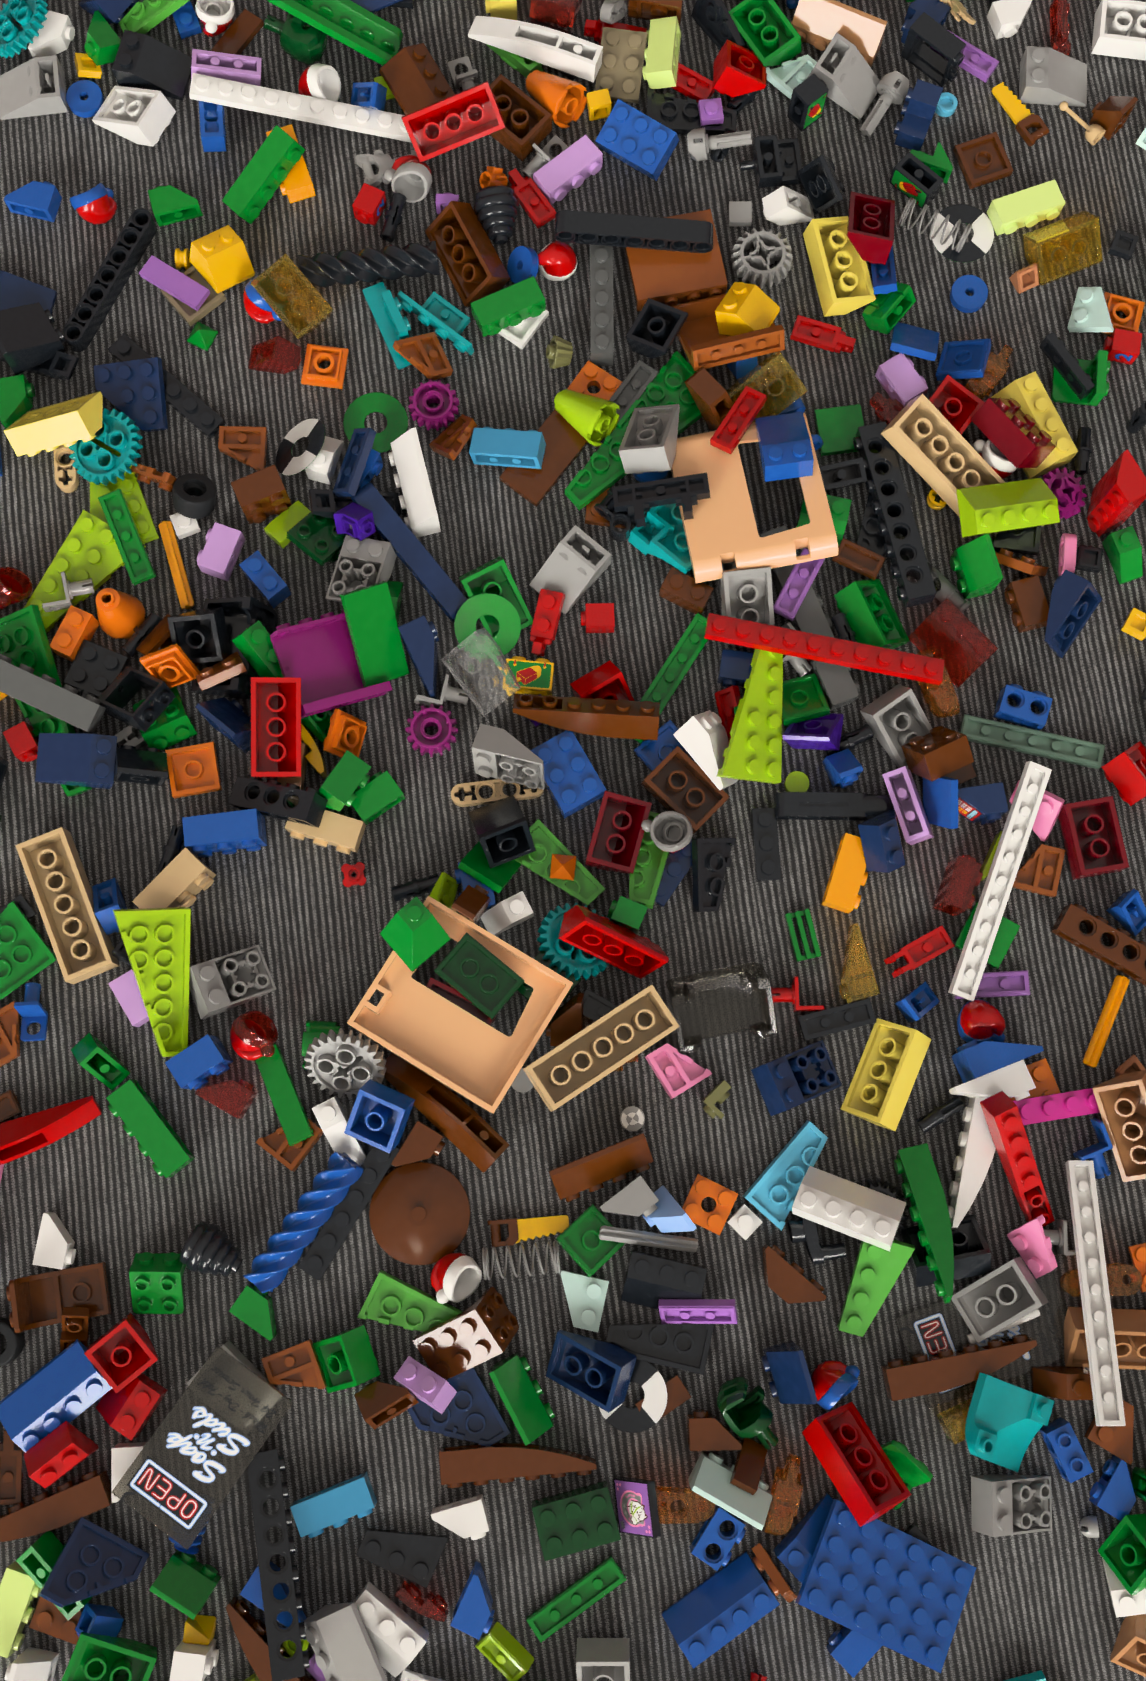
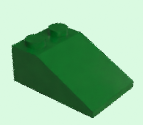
[458,556,533,638]
[61,1632,157,1681]

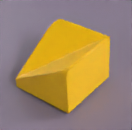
[586,88,612,121]
[183,1615,216,1645]

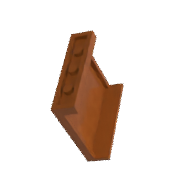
[625,209,728,311]
[671,286,785,371]

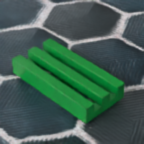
[784,909,821,962]

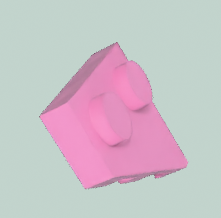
[1009,780,1065,842]
[645,1043,712,1099]
[1007,1215,1058,1279]

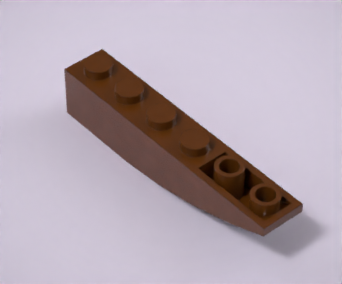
[513,694,660,740]
[384,1053,509,1173]
[881,1334,1037,1401]
[439,1443,597,1488]
[0,1469,112,1542]
[225,1597,316,1681]

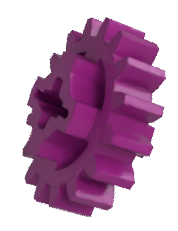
[1042,467,1087,519]

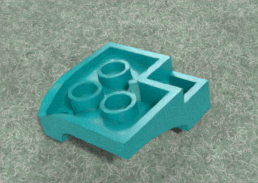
[628,503,692,575]
[965,1372,1054,1472]

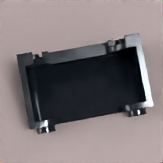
[191,596,278,700]

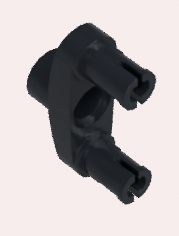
[788,1217,846,1265]

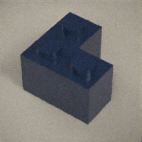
[893,79,943,151]

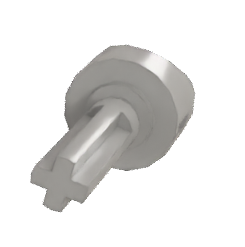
[859,71,909,137]
[687,127,752,161]

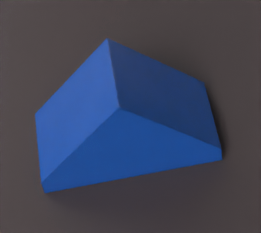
[351,82,387,111]
[1106,889,1146,937]
[895,981,940,1023]

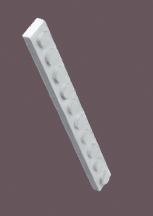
[189,73,412,143]
[948,761,1052,1001]
[1065,1160,1126,1426]

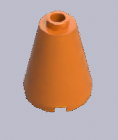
[526,70,587,128]
[96,588,146,639]

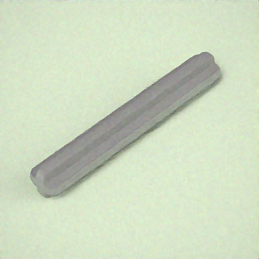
[599,1226,698,1253]

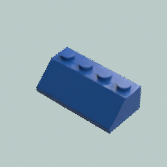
[0,1339,112,1452]
[661,1551,780,1669]

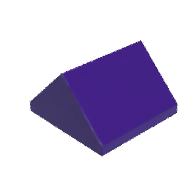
[783,713,844,751]

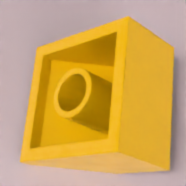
[189,225,255,293]
[715,282,780,336]

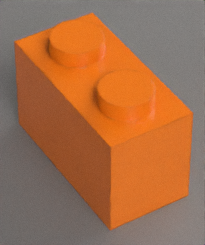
[50,605,99,662]

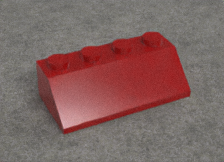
[402,81,505,163]
[1086,449,1146,537]
[251,677,302,778]
[558,905,669,979]
[802,1402,912,1527]

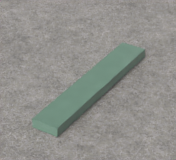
[959,714,1105,770]

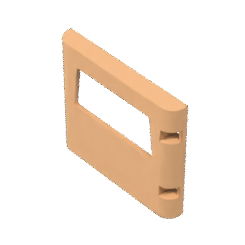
[671,413,838,583]
[347,896,573,1114]

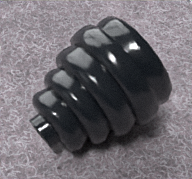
[474,185,519,244]
[180,1221,243,1276]

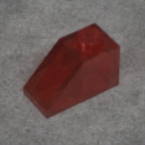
[248,336,301,374]
[195,1078,257,1119]

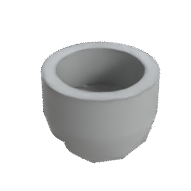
[1079,1516,1099,1538]

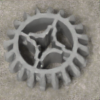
[731,227,793,289]

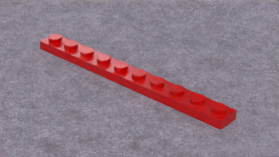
[704,613,944,685]

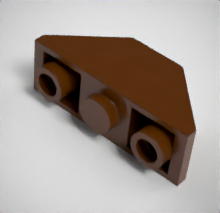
[685,367,734,431]
[762,1244,827,1304]

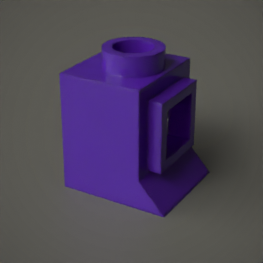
[333,502,376,541]

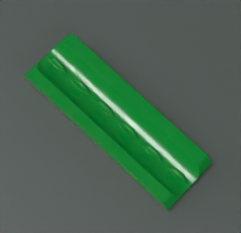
[267,0,403,66]

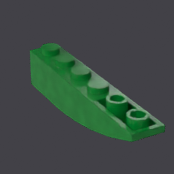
[232,620,348,743]
[894,1143,954,1303]

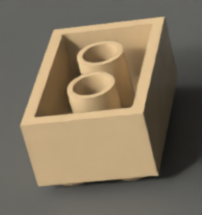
[132,847,216,909]

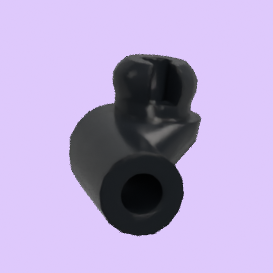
[710,128,734,162]

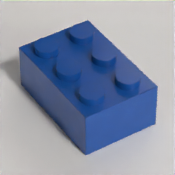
[595,99,679,181]
[530,730,607,819]
[182,808,267,857]

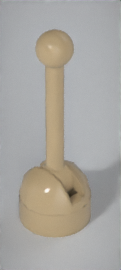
[1059,101,1106,145]

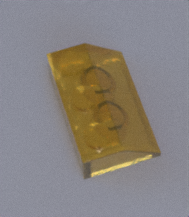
[1023,211,1103,285]
[250,254,333,340]
[726,351,808,423]

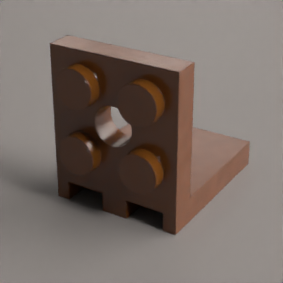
[628,0,683,26]

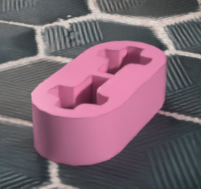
[1058,533,1077,576]

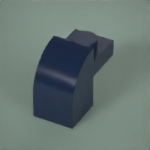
[901,0,951,44]

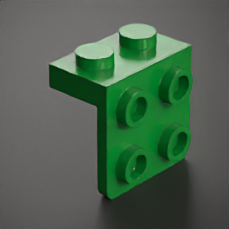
[1051,350,1111,406]
[133,687,197,751]
[129,1252,186,1314]
[880,1440,933,1510]

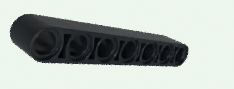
[62,208,157,352]
[555,210,713,253]

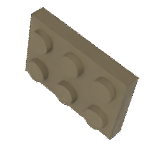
[595,27,648,104]

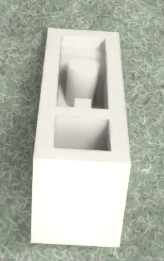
[949,1060,1036,1101]
[311,1097,367,1166]

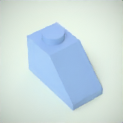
[642,1185,697,1233]

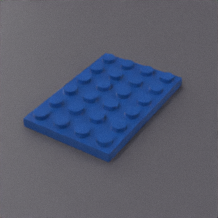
[795,1499,976,1673]

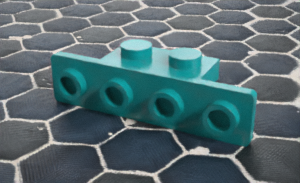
[362,282,412,370]
[397,291,474,355]

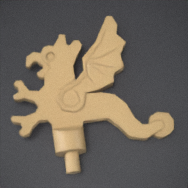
[939,0,976,25]

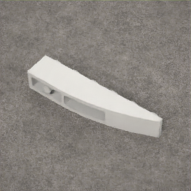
[468,16,603,83]
[947,1096,996,1228]

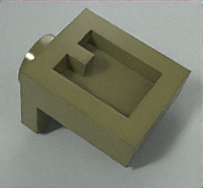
[701,1080,731,1119]

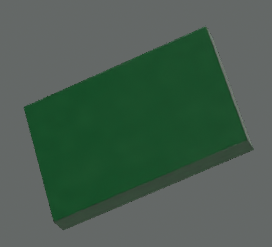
[434,933,525,1020]

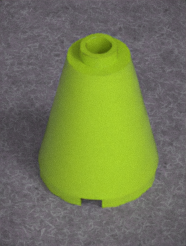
[554,389,620,447]

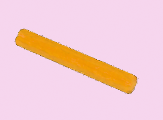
[158,521,194,609]
[1083,975,1130,1068]

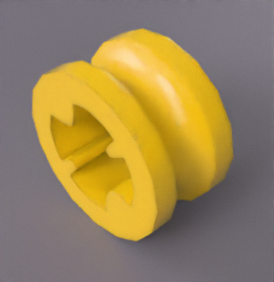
[175,248,191,270]
[926,489,946,510]

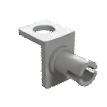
[448,56,478,91]
[522,135,568,180]
[42,572,95,612]
[782,622,812,677]
[414,673,470,709]
[1043,1219,1076,1255]

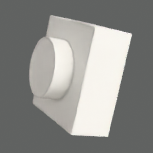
[170,513,201,540]
[727,1204,763,1240]

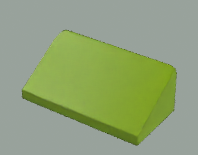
[475,1622,534,1681]

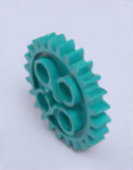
[0,0,48,59]
[69,408,143,486]
[537,903,609,980]

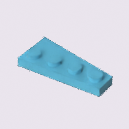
[743,1120,828,1231]

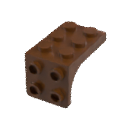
[6,1262,112,1333]
[412,1287,519,1380]

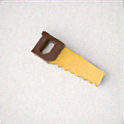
[992,82,1049,147]
[487,1215,569,1247]

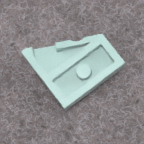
[766,54,817,100]
[1067,287,1114,332]
[561,1270,609,1332]

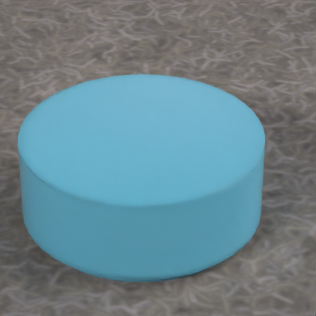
[935,92,958,117]

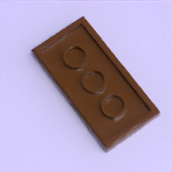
[499,410,589,507]

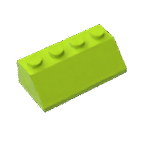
[956,478,1060,537]

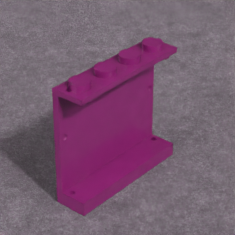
[270,610,393,718]

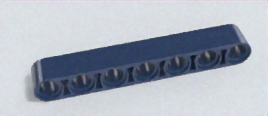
[351,482,468,623]

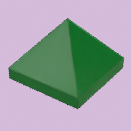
[186,322,218,351]

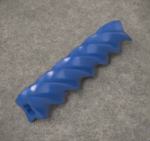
[243,1152,364,1293]

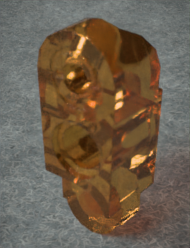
[965,344,1014,400]
[918,649,960,718]
[1060,1263,1142,1297]
[762,1454,803,1536]
[655,1486,715,1524]

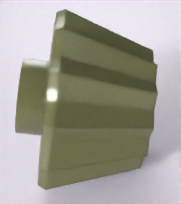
[546,335,573,369]

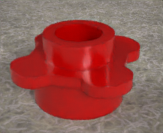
[341,862,367,888]

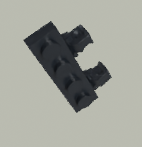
[612,472,710,527]

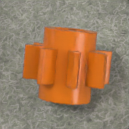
[479,166,508,189]

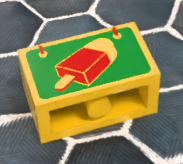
[504,656,554,696]

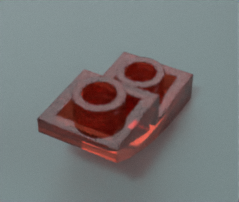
[395,1581,449,1622]

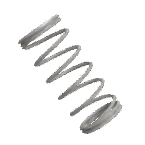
[898,197,972,253]
[482,1241,560,1280]

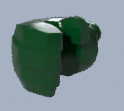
[264,14,327,65]
[717,1376,778,1449]

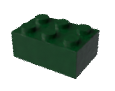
[532,1480,621,1561]

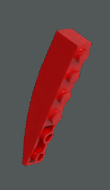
[980,1091,1055,1227]
[0,1096,102,1165]

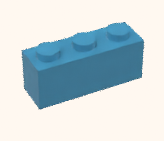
[469,427,546,469]
[290,1472,377,1538]

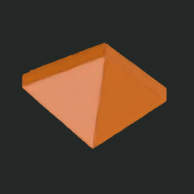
[550,854,576,881]

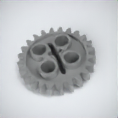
[304,1028,387,1099]

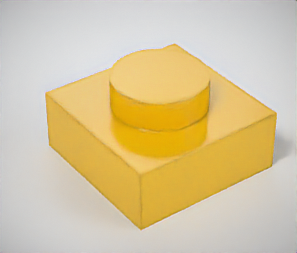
[74,53,102,79]
[1121,608,1146,641]

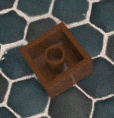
[230,464,292,524]
[901,726,974,781]

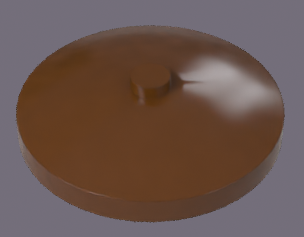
[369,1162,471,1265]

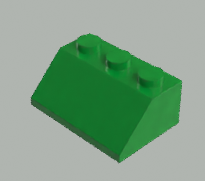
[728,0,802,67]
[834,579,910,649]
[489,1352,556,1446]

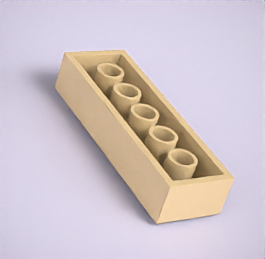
[881,393,1005,517]
[15,827,120,984]
[523,984,680,1112]

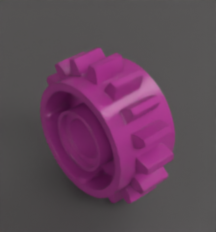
[408,379,459,431]
[405,704,458,757]

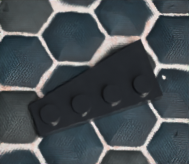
[646,88,737,135]

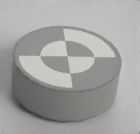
[620,1106,645,1131]

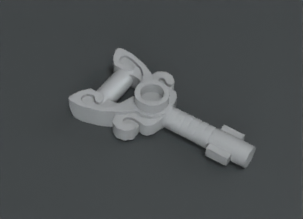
[355,149,418,187]

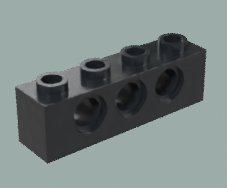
[228,775,328,828]

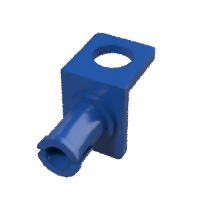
[14,982,48,1042]
[1073,1118,1113,1179]

